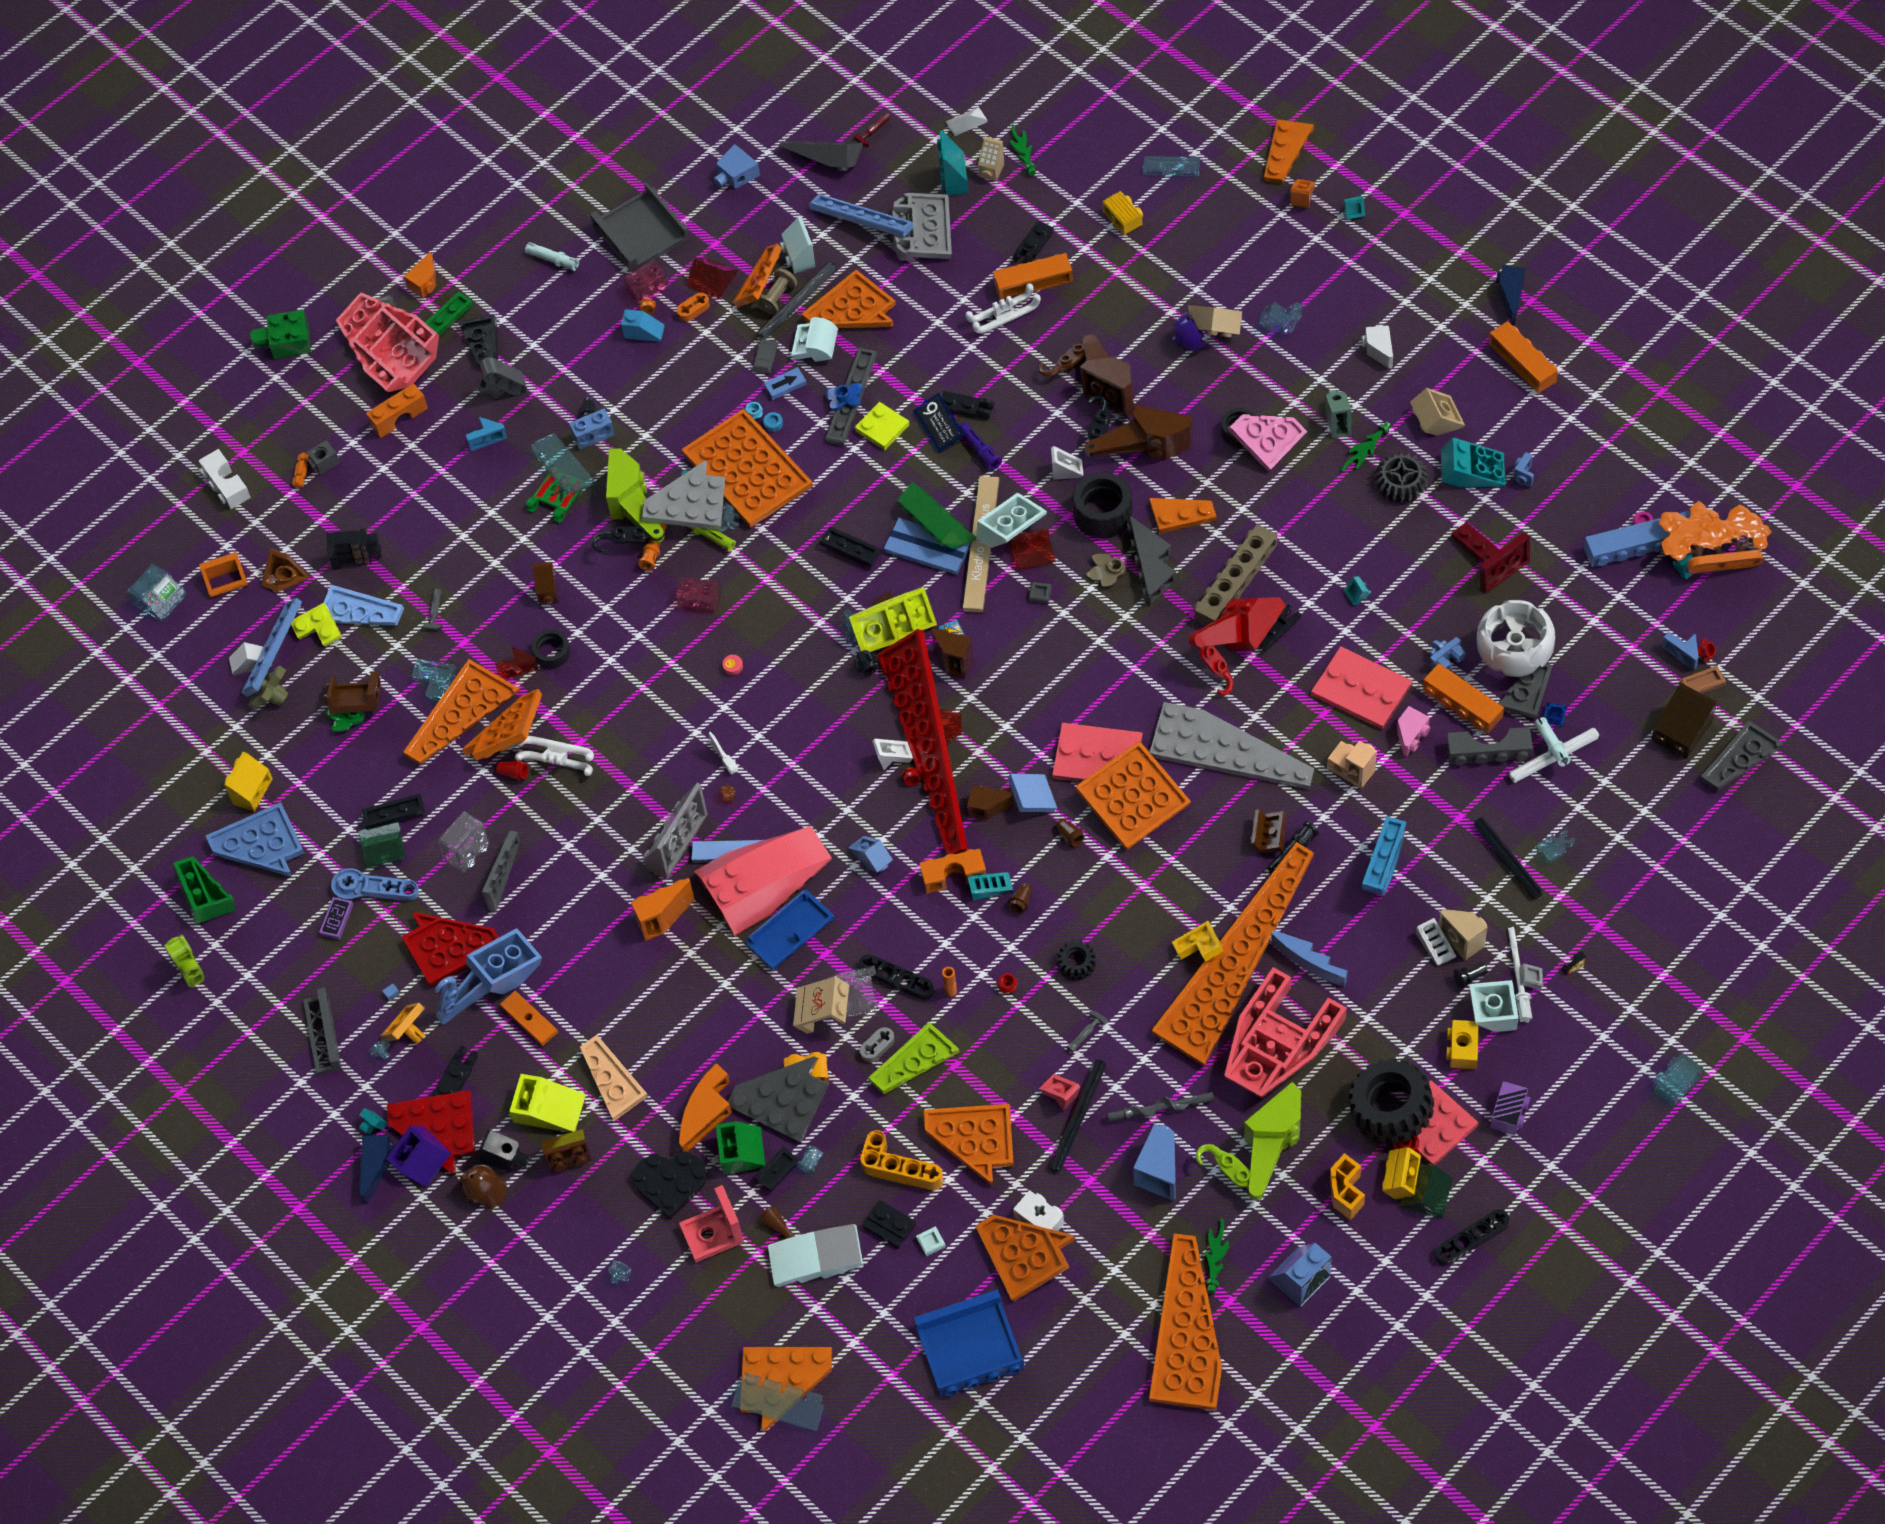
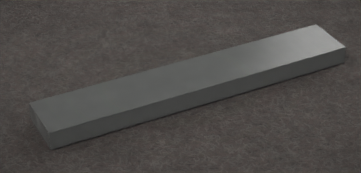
[825,348,877,447]

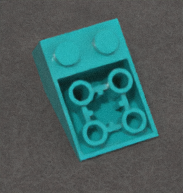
[937,131,968,195]
[1441,438,1505,487]

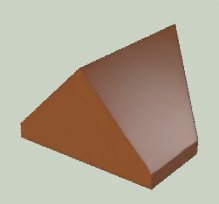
[261,549,310,592]

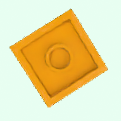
[380,1003,425,1044]

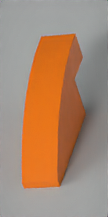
[679,1063,732,1152]

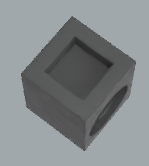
[307,440,340,475]

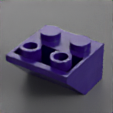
[386,1126,452,1186]

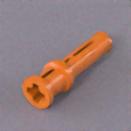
[638,523,668,571]

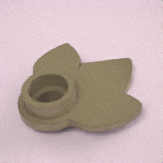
[1086,554,1126,587]

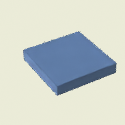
[1008,774,1057,812]

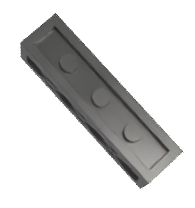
[303,987,342,1075]

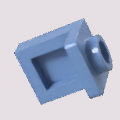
[1513,452,1534,487]

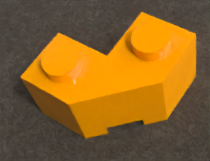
[1330,1153,1365,1220]

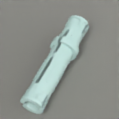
[525,242,579,271]
[1534,717,1571,766]

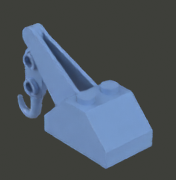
[435,928,542,1024]

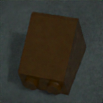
[1651,683,1717,758]

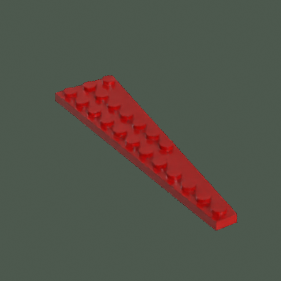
[877,629,968,855]

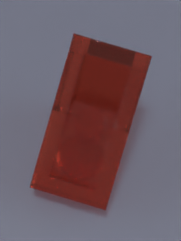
[495,647,539,680]

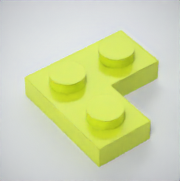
[291,603,343,647]

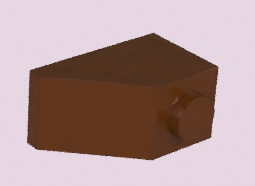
[532,562,559,605]

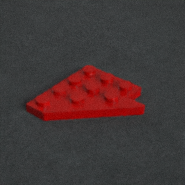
[387,1090,476,1175]

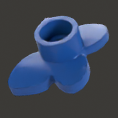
[826,383,863,411]

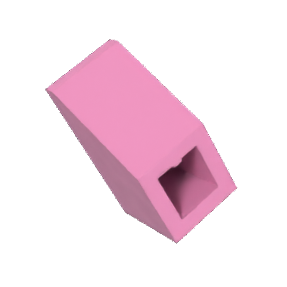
[1397,706,1431,757]

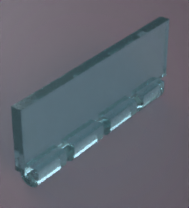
[530,433,595,494]
[731,1373,825,1431]

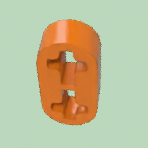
[677,293,710,322]

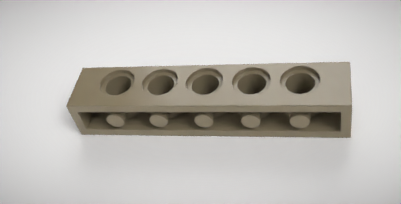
[1193,524,1278,626]

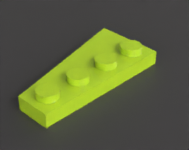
[868,1022,959,1094]

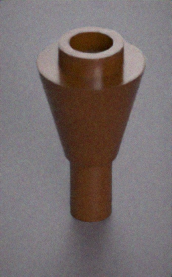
[761,1207,795,1239]

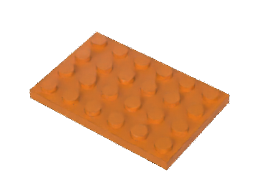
[681,408,813,528]

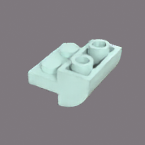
[791,317,838,362]

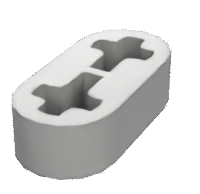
[860,1027,895,1063]

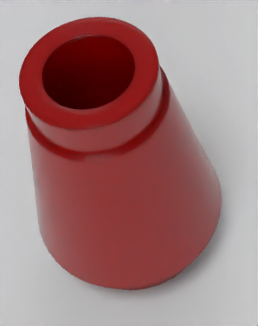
[496,761,528,781]

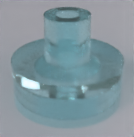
[369,1038,391,1060]
[608,1261,632,1284]

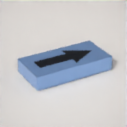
[764,367,807,400]

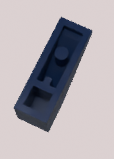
[1496,265,1526,325]
[360,1135,395,1204]

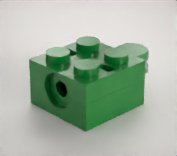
[250,310,311,359]

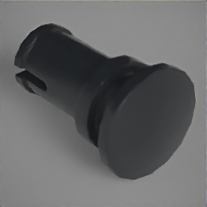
[1453,962,1488,989]

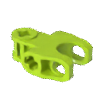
[164,935,205,987]

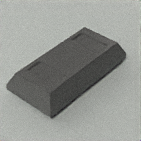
[751,339,778,374]

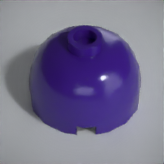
[1172,312,1208,351]

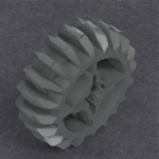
[1375,452,1428,502]

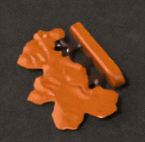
[1659,501,1772,574]

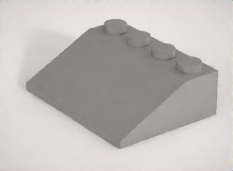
[643,783,708,879]

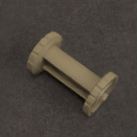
[755,268,797,315]

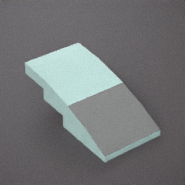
[768,1224,863,1287]

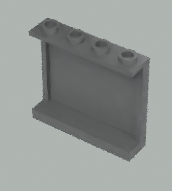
[590,182,688,273]

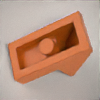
[1290,179,1315,208]

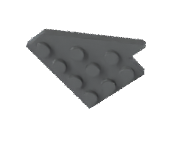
[728,1056,829,1142]

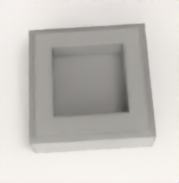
[1520,963,1543,990]

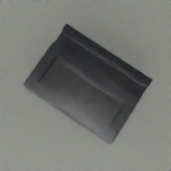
[862,1200,916,1249]

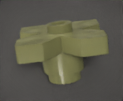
[248,665,288,710]

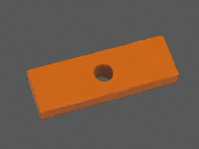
[500,991,558,1046]

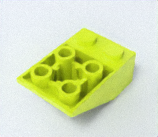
[510,1074,586,1133]

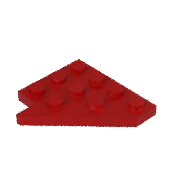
[401,912,499,987]

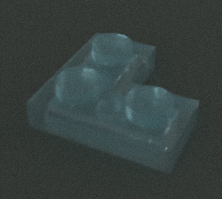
[412,659,456,702]

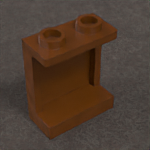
[324,671,382,714]

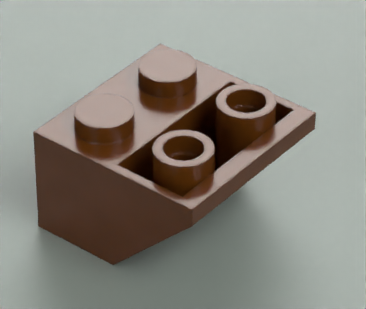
[932,628,973,679]
[541,1129,592,1173]

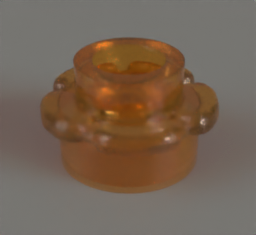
[720,783,736,803]

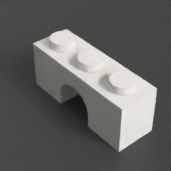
[199,449,251,509]

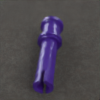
[958,422,1002,471]

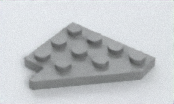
[642,461,725,530]

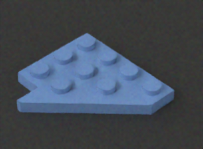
[206,802,304,876]

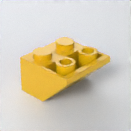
[224,752,273,812]

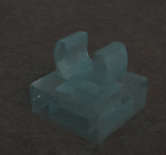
[719,504,740,532]

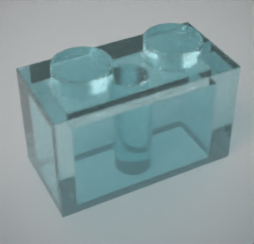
[1654,1053,1703,1107]

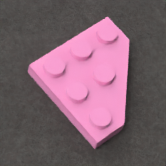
[1228,414,1307,471]

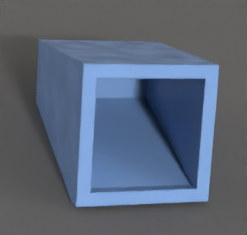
[1133,1124,1176,1201]

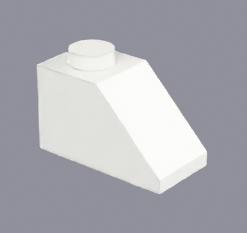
[1362,326,1393,369]

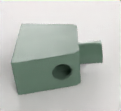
[1325,390,1351,439]

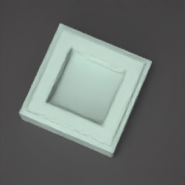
[916,1226,946,1257]

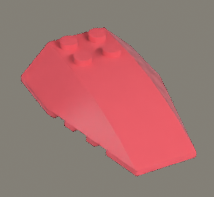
[336,292,439,392]
[694,826,832,937]

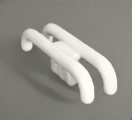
[965,284,1041,333]
[515,736,594,776]

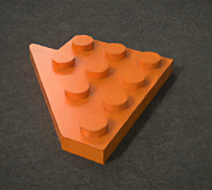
[802,270,896,328]
[462,689,542,761]
[924,1104,1014,1185]
[740,1347,832,1431]

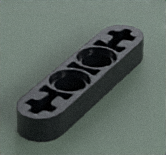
[859,954,934,1000]
[1435,1209,1509,1266]

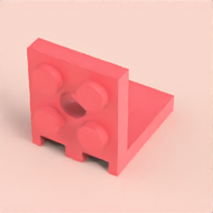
[679,1185,744,1263]

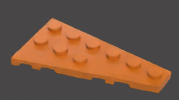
[403,659,520,765]

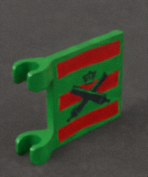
[526,470,586,524]

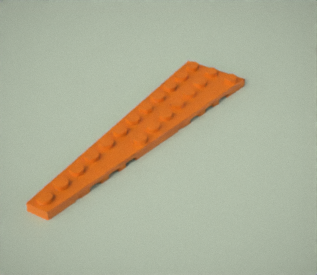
[1152,842,1314,1067]

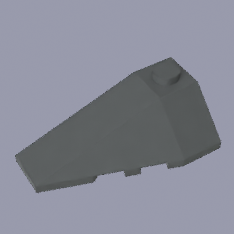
[780,141,863,171]

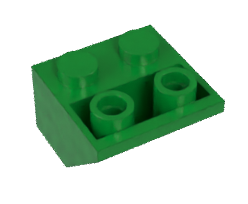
[716,1121,766,1174]

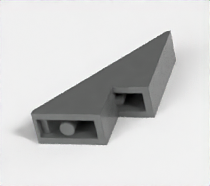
[1126,516,1176,606]

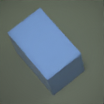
[382,984,400,1002]

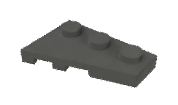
[1498,663,1553,719]

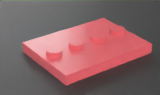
[1311,647,1412,730]
[1052,723,1143,783]

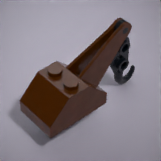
[1085,395,1193,460]

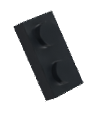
[754,1146,800,1193]

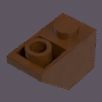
[967,785,1013,820]

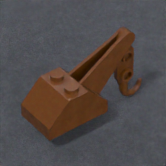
[1038,334,1134,418]

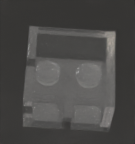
[438,811,489,873]

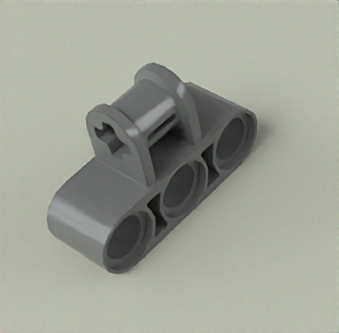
[477,357,527,398]

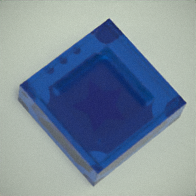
[1544,702,1567,727]

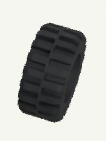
[1348,1058,1434,1144]

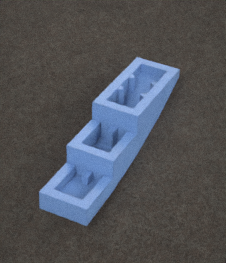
[1271,930,1348,987]

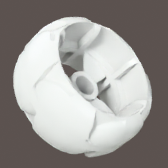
[1477,600,1555,677]

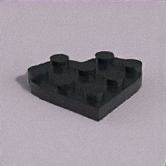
[632,1152,707,1220]

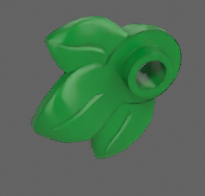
[325,708,365,732]

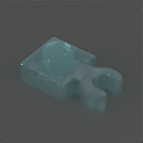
[1536,830,1575,864]

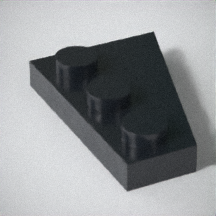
[459,315,498,367]

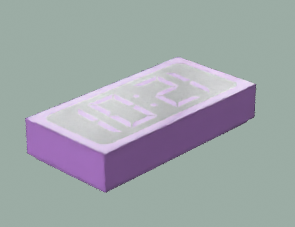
[319,897,354,940]

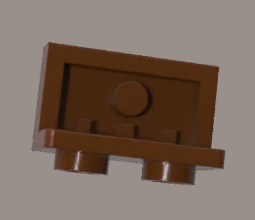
[1250,809,1287,854]

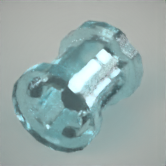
[797,1145,823,1174]

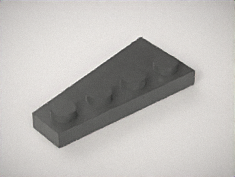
[1700,721,1783,791]
[482,831,520,913]

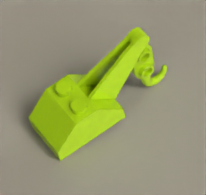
[1196,1082,1301,1201]

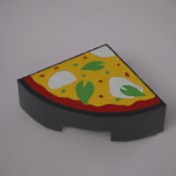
[1562,951,1586,975]

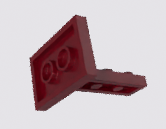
[1451,522,1530,594]

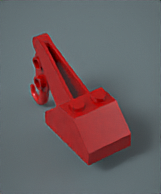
[1188,597,1286,696]

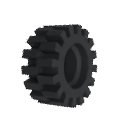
[1057,940,1096,981]

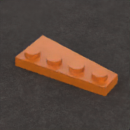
[1264,119,1314,184]
[732,243,782,308]

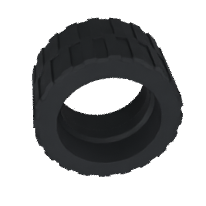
[1072,472,1132,538]

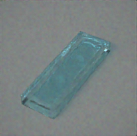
[1143,156,1200,176]

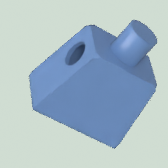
[714,144,760,188]

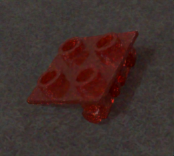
[1009,528,1056,570]

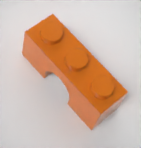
[366,383,428,438]
[920,849,986,894]

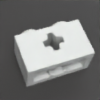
[1013,1190,1064,1231]

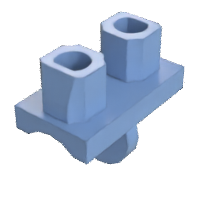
[1429,637,1466,670]

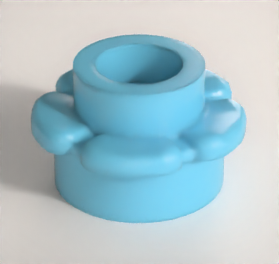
[745,402,763,420]

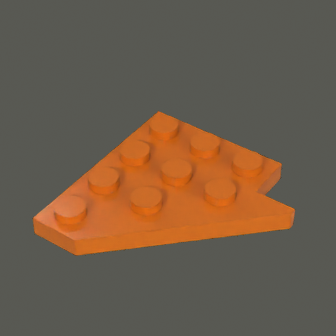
[975,1215,1076,1301]

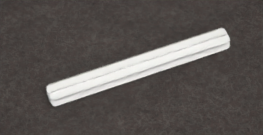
[1509,728,1599,782]

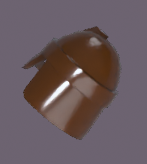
[459,1165,507,1209]

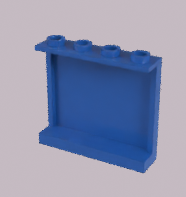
[914,1289,1025,1397]

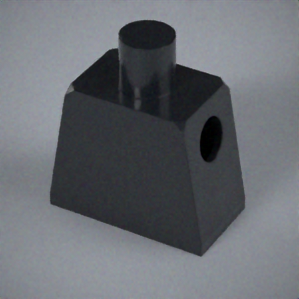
[480,1129,530,1171]

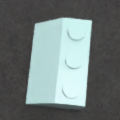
[977,493,1047,548]

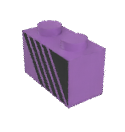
[1490,1081,1531,1135]

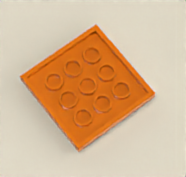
[1075,741,1191,851]

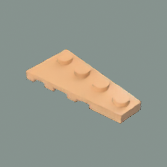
[580,1035,648,1122]

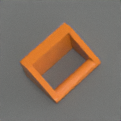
[199,552,248,598]

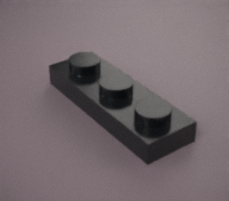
[820,526,881,568]
[361,793,426,830]

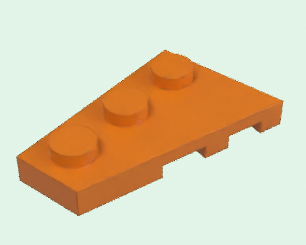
[1149,498,1217,534]

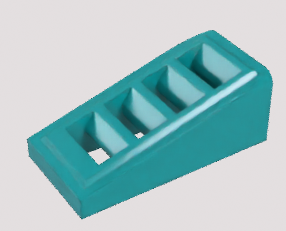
[968,872,1013,901]

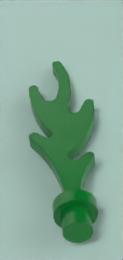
[1010,124,1036,176]
[1341,421,1392,473]
[1205,1218,1230,1294]

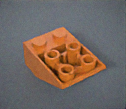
[631,878,695,941]

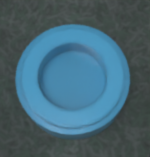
[763,412,783,432]

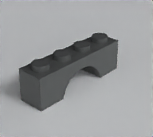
[1446,727,1533,765]

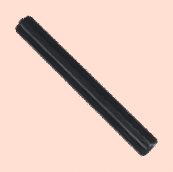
[1474,817,1543,899]

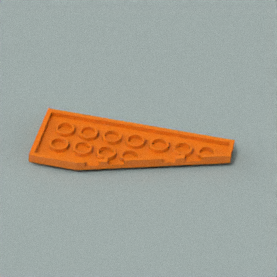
[1149,1233,1222,1411]

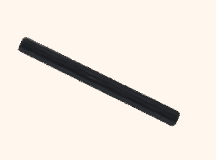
[757,261,836,340]
[1050,1059,1106,1173]

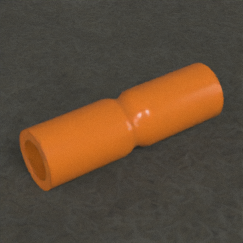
[942,967,957,997]

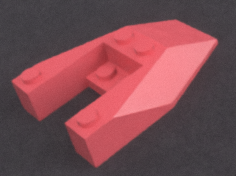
[1224,967,1347,1098]

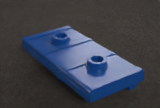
[745,890,835,971]

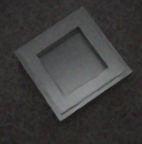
[1029,582,1052,605]

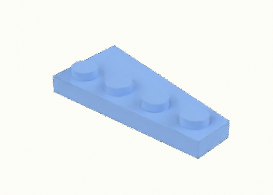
[323,585,404,626]

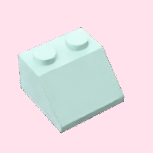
[780,217,816,274]
[1469,980,1519,1032]

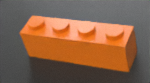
[993,253,1073,300]
[1489,321,1558,394]
[1423,663,1504,734]

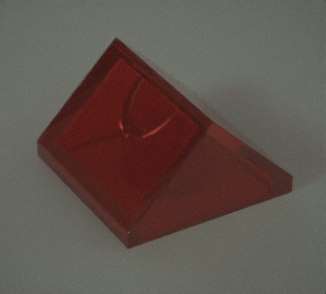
[687,257,738,299]

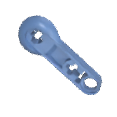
[331,868,419,901]

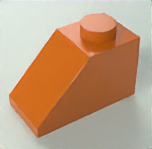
[404,252,436,298]

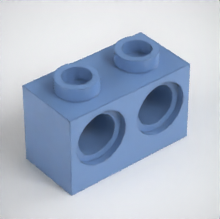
[569,408,615,450]

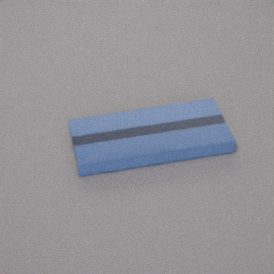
[884,518,971,575]

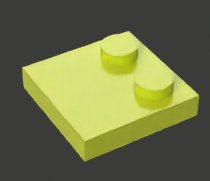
[855,402,909,450]

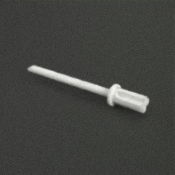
[1508,927,1532,1023]

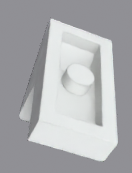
[872,739,913,770]

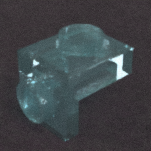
[842,609,857,645]

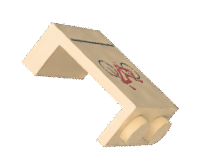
[793,976,849,1034]

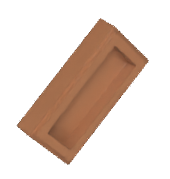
[1679,666,1726,694]

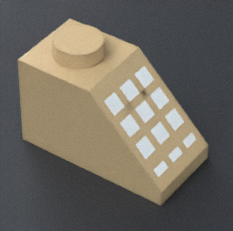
[978,136,1004,181]

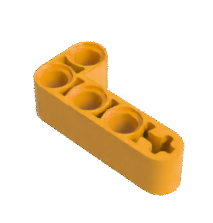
[861,1130,944,1191]

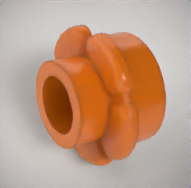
[638,298,657,315]

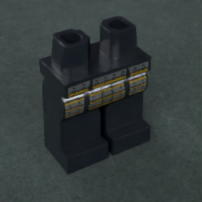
[326,528,382,570]

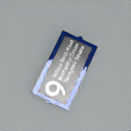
[913,392,965,453]

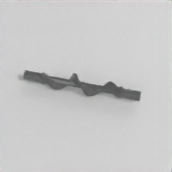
[1107,1092,1214,1122]

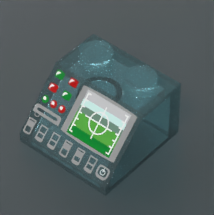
[127,563,187,621]

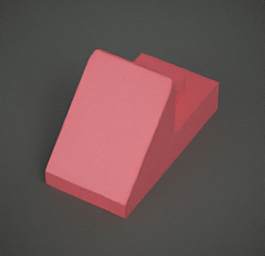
[1039,1074,1080,1111]

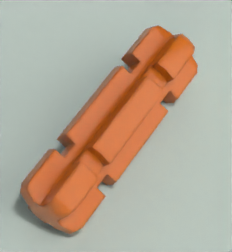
[292,453,309,488]

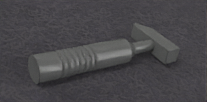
[423,589,443,631]
[1067,1011,1108,1053]

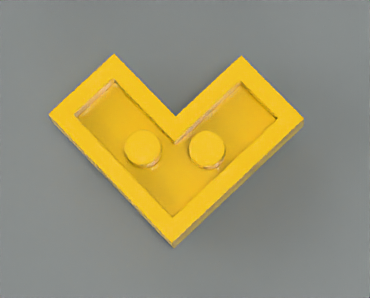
[1172,921,1224,961]

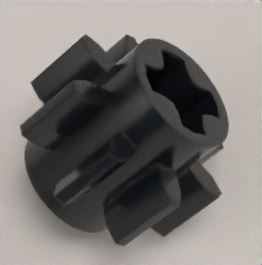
[853,650,879,675]

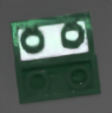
[359,821,406,868]

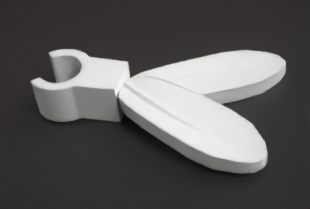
[708,732,738,775]

